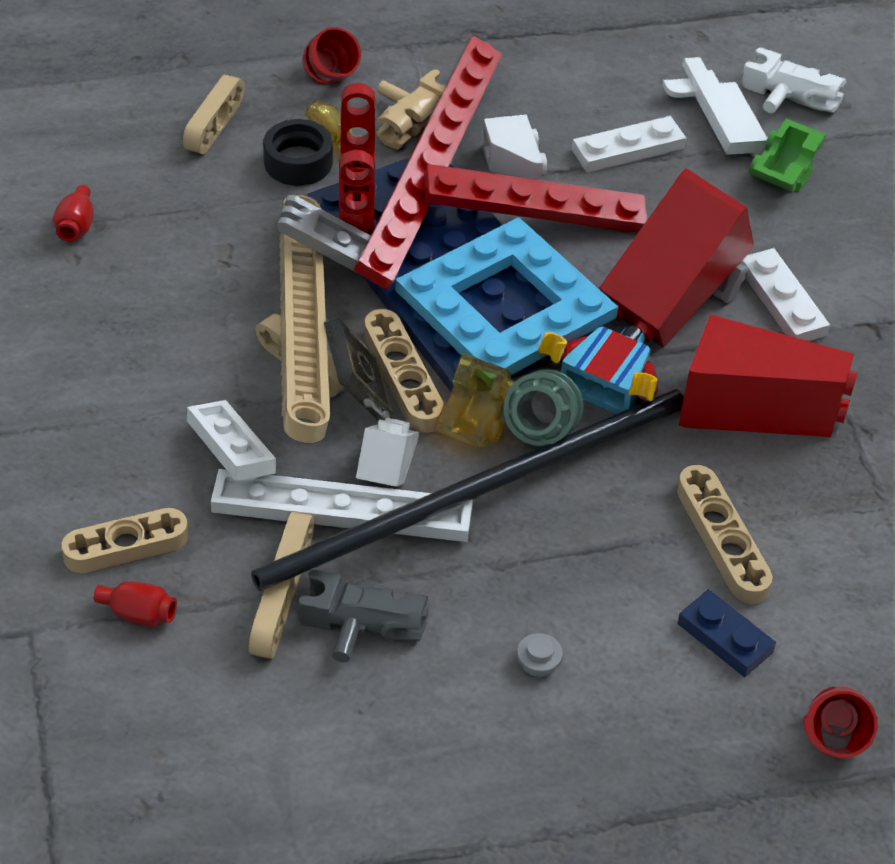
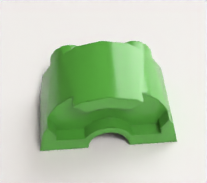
[748,118,826,193]

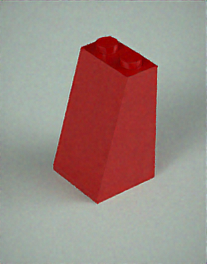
[599,168,754,348]
[679,314,858,437]

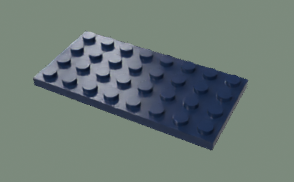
[307,158,593,401]

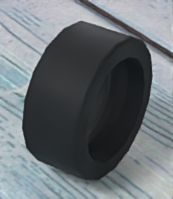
[263,119,333,186]

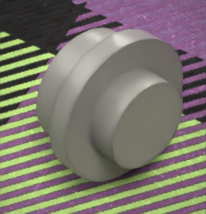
[517,633,563,677]

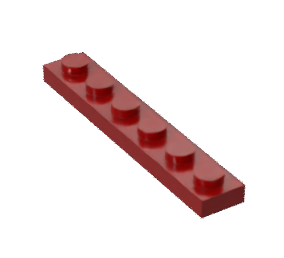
[424,164,647,233]

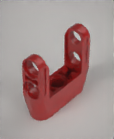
[339,83,375,235]

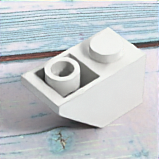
[482,114,547,180]
[356,418,419,487]

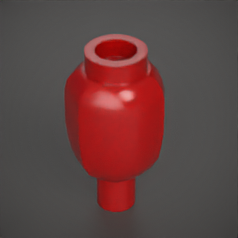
[53,185,94,242]
[93,581,177,628]

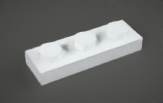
[572,116,686,173]
[741,248,830,341]
[187,400,276,481]

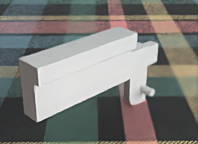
[662,57,768,157]

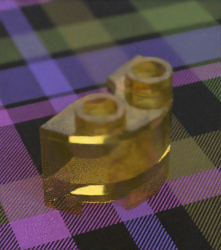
[434,353,516,448]

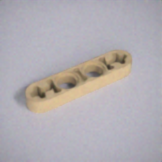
[364,309,444,433]
[677,465,773,605]
[249,511,315,659]

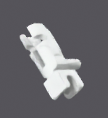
[742,48,846,113]

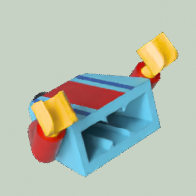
[537,326,659,414]

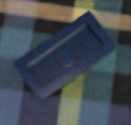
[677,589,776,677]

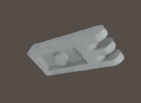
[277,195,370,274]

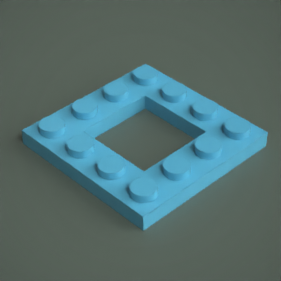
[395,217,618,385]

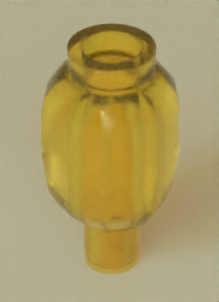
[305,100,352,149]

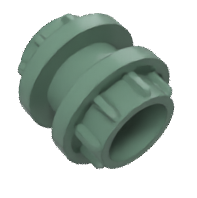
[504,369,583,446]

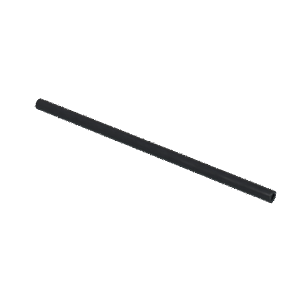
[251,389,684,591]

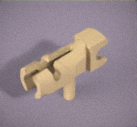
[376,70,446,150]

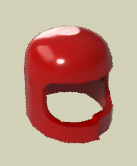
[302,27,361,85]
[803,686,878,758]

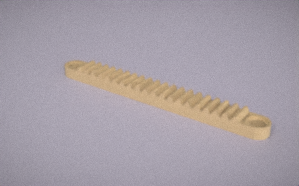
[279,195,330,443]

